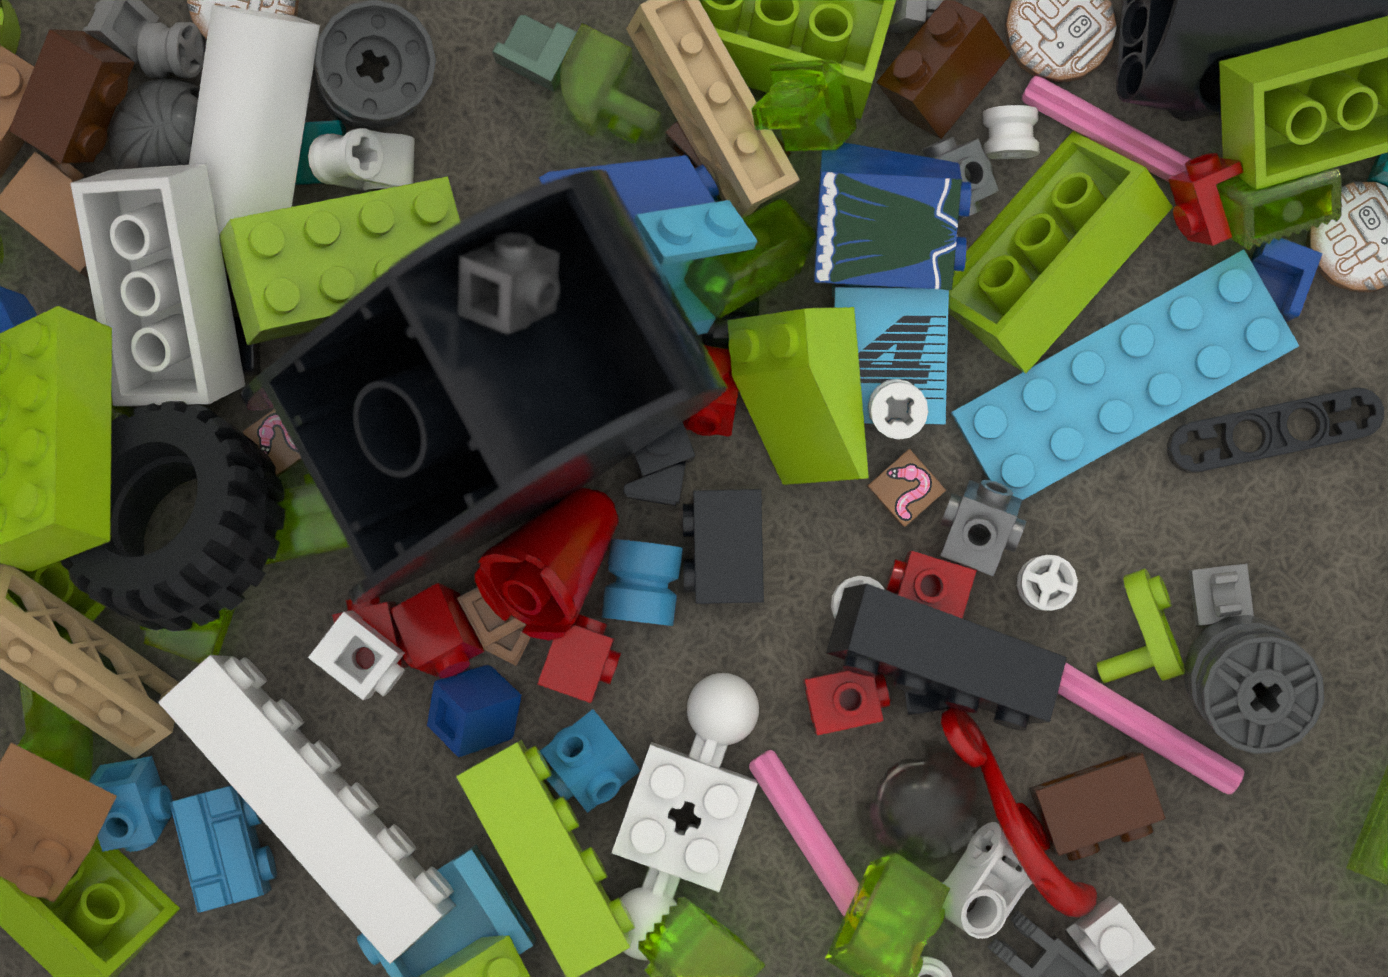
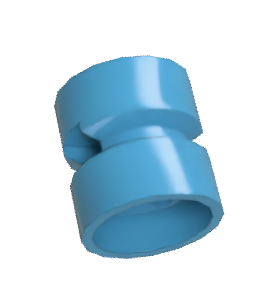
[601,539,683,626]

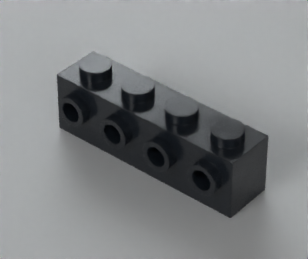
[826,583,1067,731]

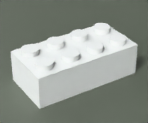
[71,164,245,406]

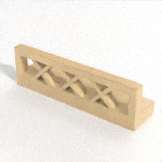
[626,0,800,220]
[0,563,179,759]

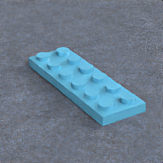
[951,249,1299,500]

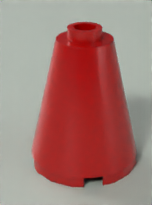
[475,488,619,641]

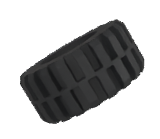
[61,401,285,632]

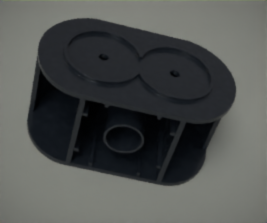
[241,169,727,604]

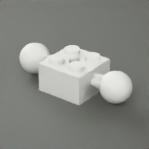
[612,673,759,960]

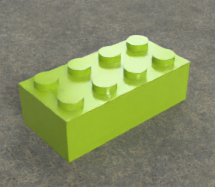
[1219,16,1388,190]
[219,176,460,345]
[0,306,112,572]

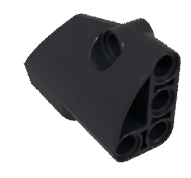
[1116,0,1388,121]

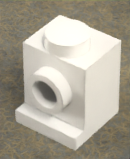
[308,611,405,700]
[1066,896,1155,976]

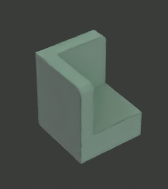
[492,15,579,92]

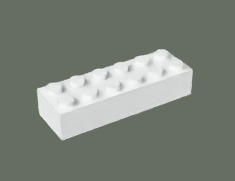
[158,655,456,964]

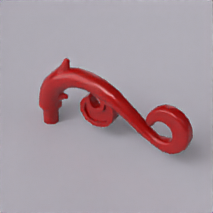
[941,708,1097,917]

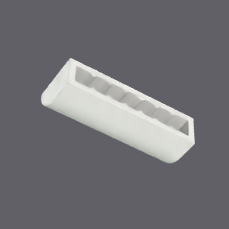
[189,5,320,234]

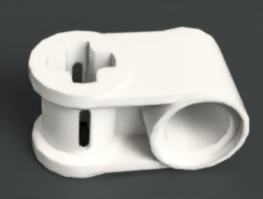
[308,128,415,193]
[937,822,1032,939]

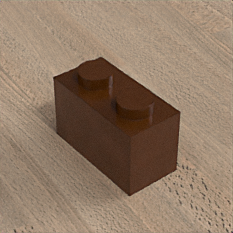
[876,0,1011,139]
[9,29,135,163]
[1029,752,1166,861]

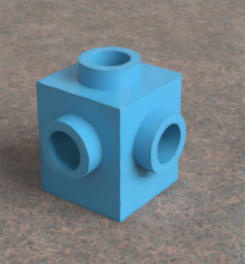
[540,709,641,813]
[89,756,173,852]

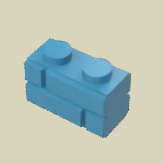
[169,785,277,913]

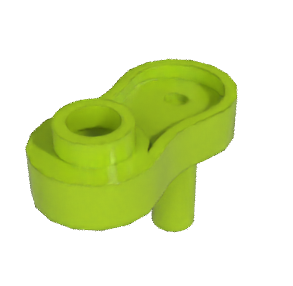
[1097,568,1185,684]

